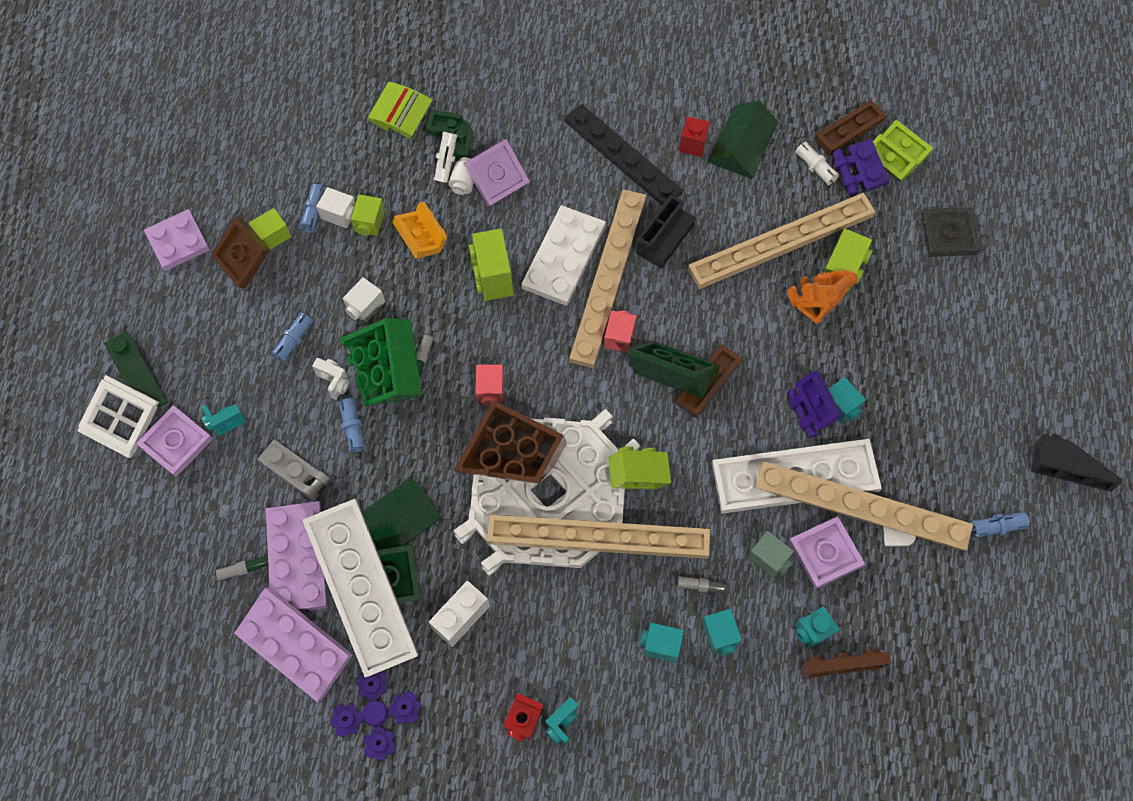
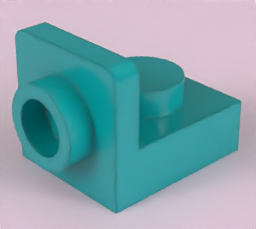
[201,404,247,437]
[795,606,840,649]
[545,697,579,746]

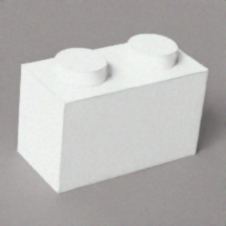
[429,581,490,647]

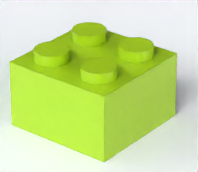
[469,228,514,301]

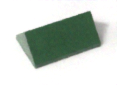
[708,100,778,179]
[628,341,720,399]
[362,478,441,550]
[336,544,421,614]

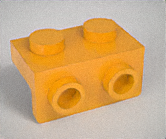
[392,202,447,259]

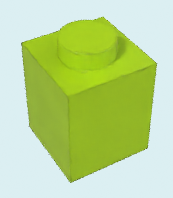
[350,194,385,236]
[249,208,291,250]

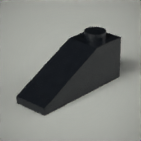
[1031,434,1122,492]

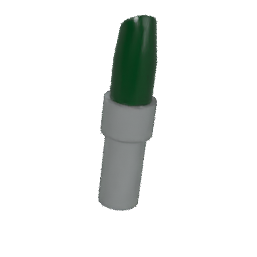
[416,335,433,377]
[216,557,268,580]

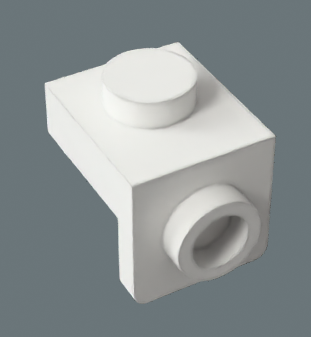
[312,358,349,400]

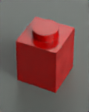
[679,117,710,157]

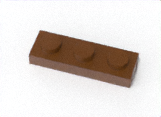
[815,100,886,156]
[676,344,743,419]
[800,648,891,679]

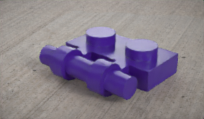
[832,138,889,196]
[787,371,842,439]

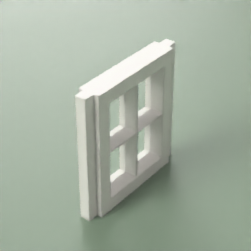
[78,375,159,458]

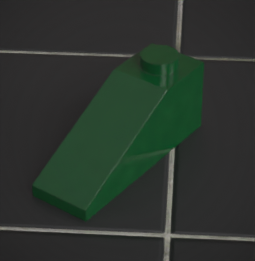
[104,331,168,412]

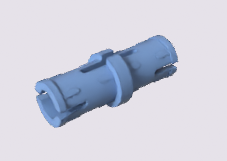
[299,184,326,233]
[271,312,313,362]
[338,398,366,453]
[970,512,1029,538]

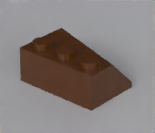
[454,400,567,484]

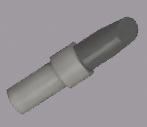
[677,576,730,593]

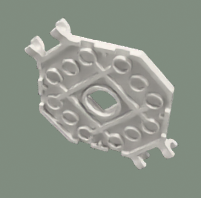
[454,409,641,576]

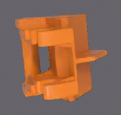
[788,270,857,324]

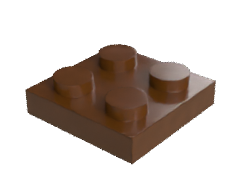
[211,217,270,288]

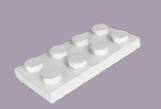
[521,205,606,306]

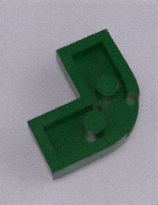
[426,110,473,160]

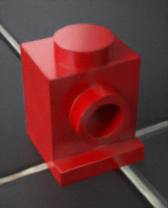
[503,693,544,742]

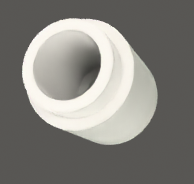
[448,157,474,195]

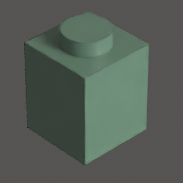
[748,531,794,578]

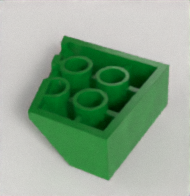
[340,318,422,406]

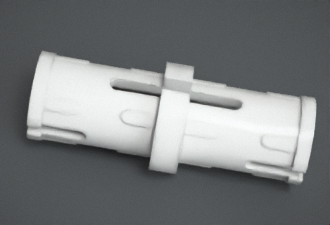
[433,132,458,183]
[795,142,839,186]

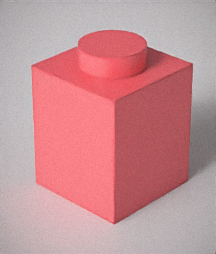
[604,310,636,353]
[476,365,504,406]

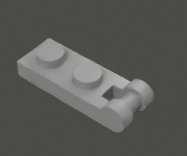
[257,439,331,501]

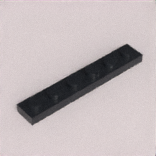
[565,104,683,206]

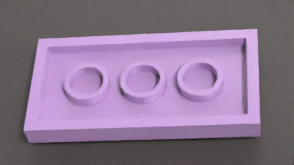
[266,501,328,612]
[234,588,353,702]

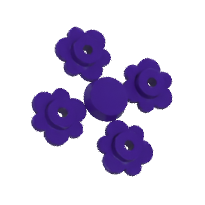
[330,671,421,761]

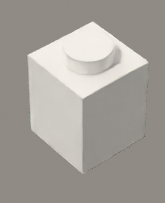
[316,187,355,228]
[343,278,385,323]

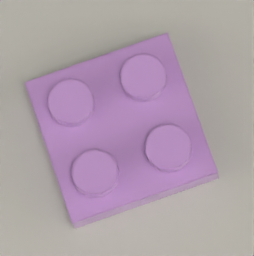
[464,139,530,206]
[144,209,210,271]
[136,405,213,477]
[789,516,865,590]

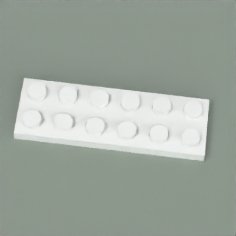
[712,439,882,514]
[302,498,419,678]

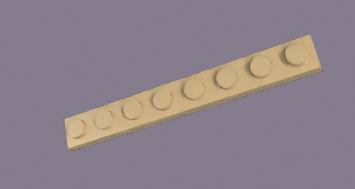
[569,189,646,369]
[688,193,876,289]
[755,461,973,551]
[487,515,710,559]

